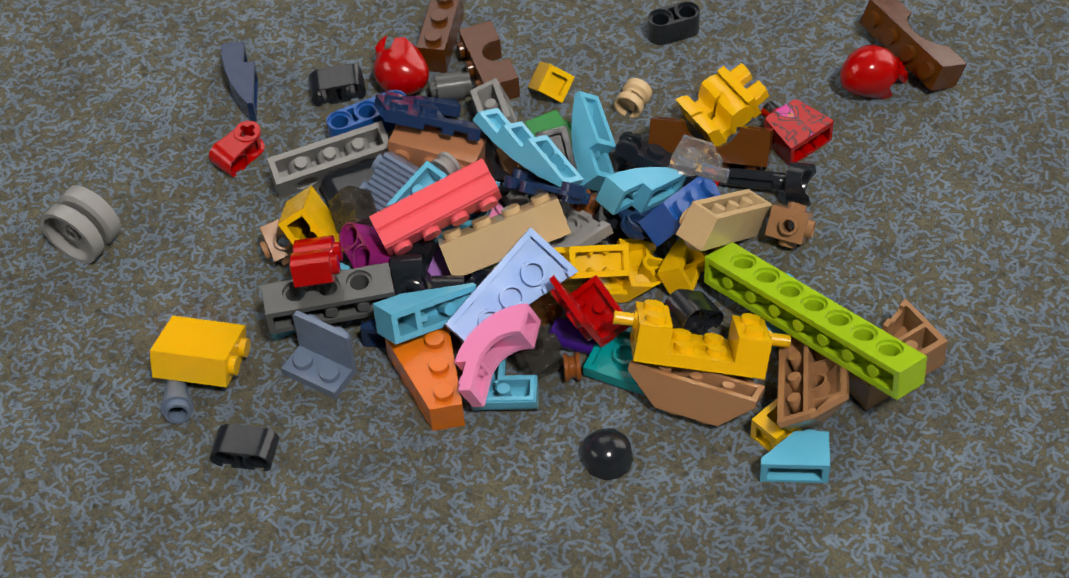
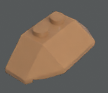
[777,337,849,431]
[628,359,765,426]

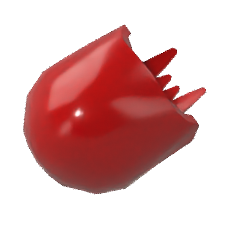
[373,36,429,96]
[840,45,908,99]

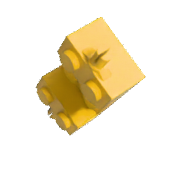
[613,299,791,380]

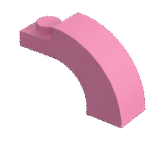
[455,303,541,407]

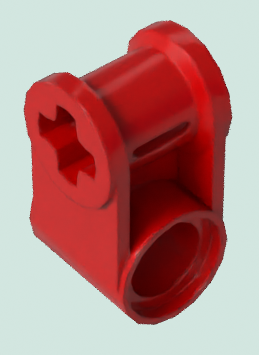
[209,121,265,177]

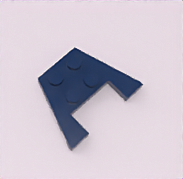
[374,92,481,141]

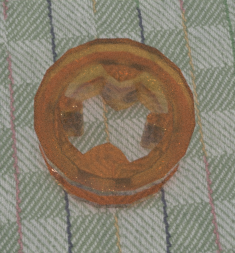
[531,294,562,326]

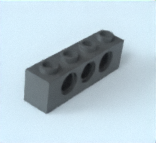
[261,262,395,334]

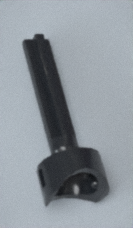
[698,162,816,205]

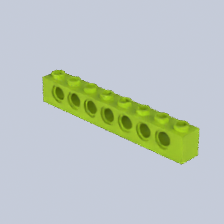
[704,242,927,400]

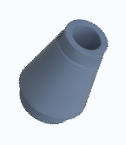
[161,379,194,424]

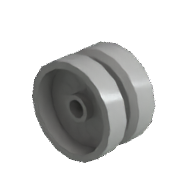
[40,185,121,264]

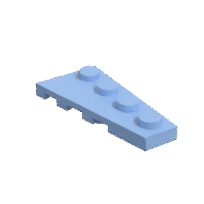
[444,228,578,342]

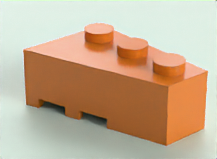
[385,327,465,431]

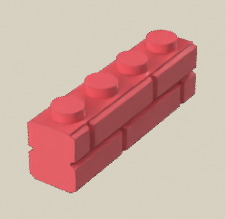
[369,158,502,256]

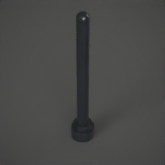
[468,100,512,196]

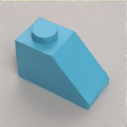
[760,429,830,483]

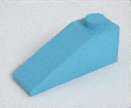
[373,283,476,344]

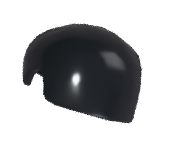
[581,428,633,481]

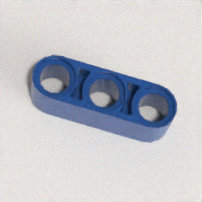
[326,90,406,138]

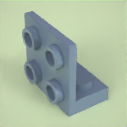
[281,310,357,399]

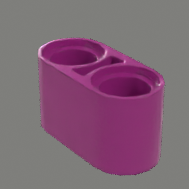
[339,222,394,272]

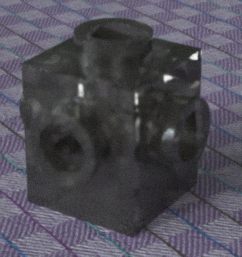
[328,186,377,234]
[513,325,563,380]

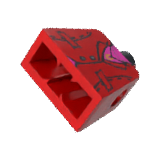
[761,100,834,166]

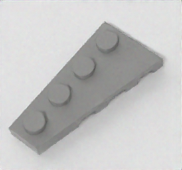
[499,189,613,247]

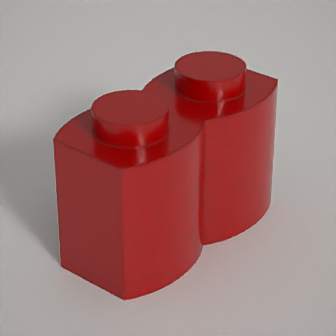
[290,235,343,288]

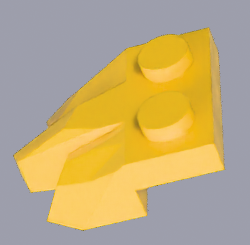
[589,239,664,303]

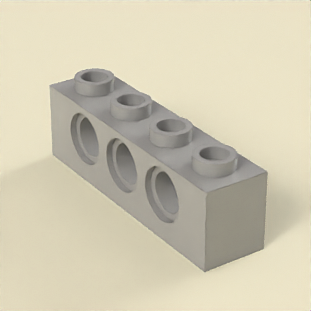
[267,121,389,197]

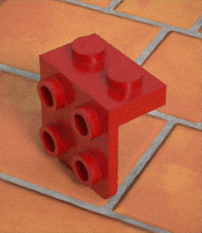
[549,275,630,348]

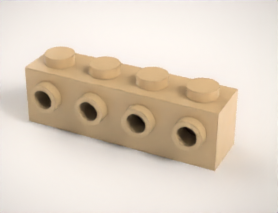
[676,189,773,252]
[438,192,571,275]

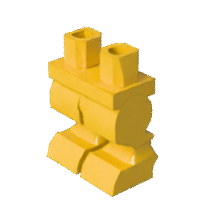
[675,63,769,146]

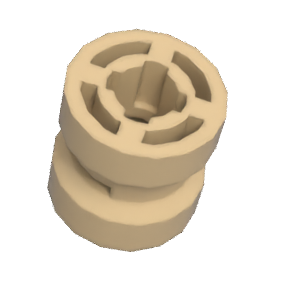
[614,78,652,119]

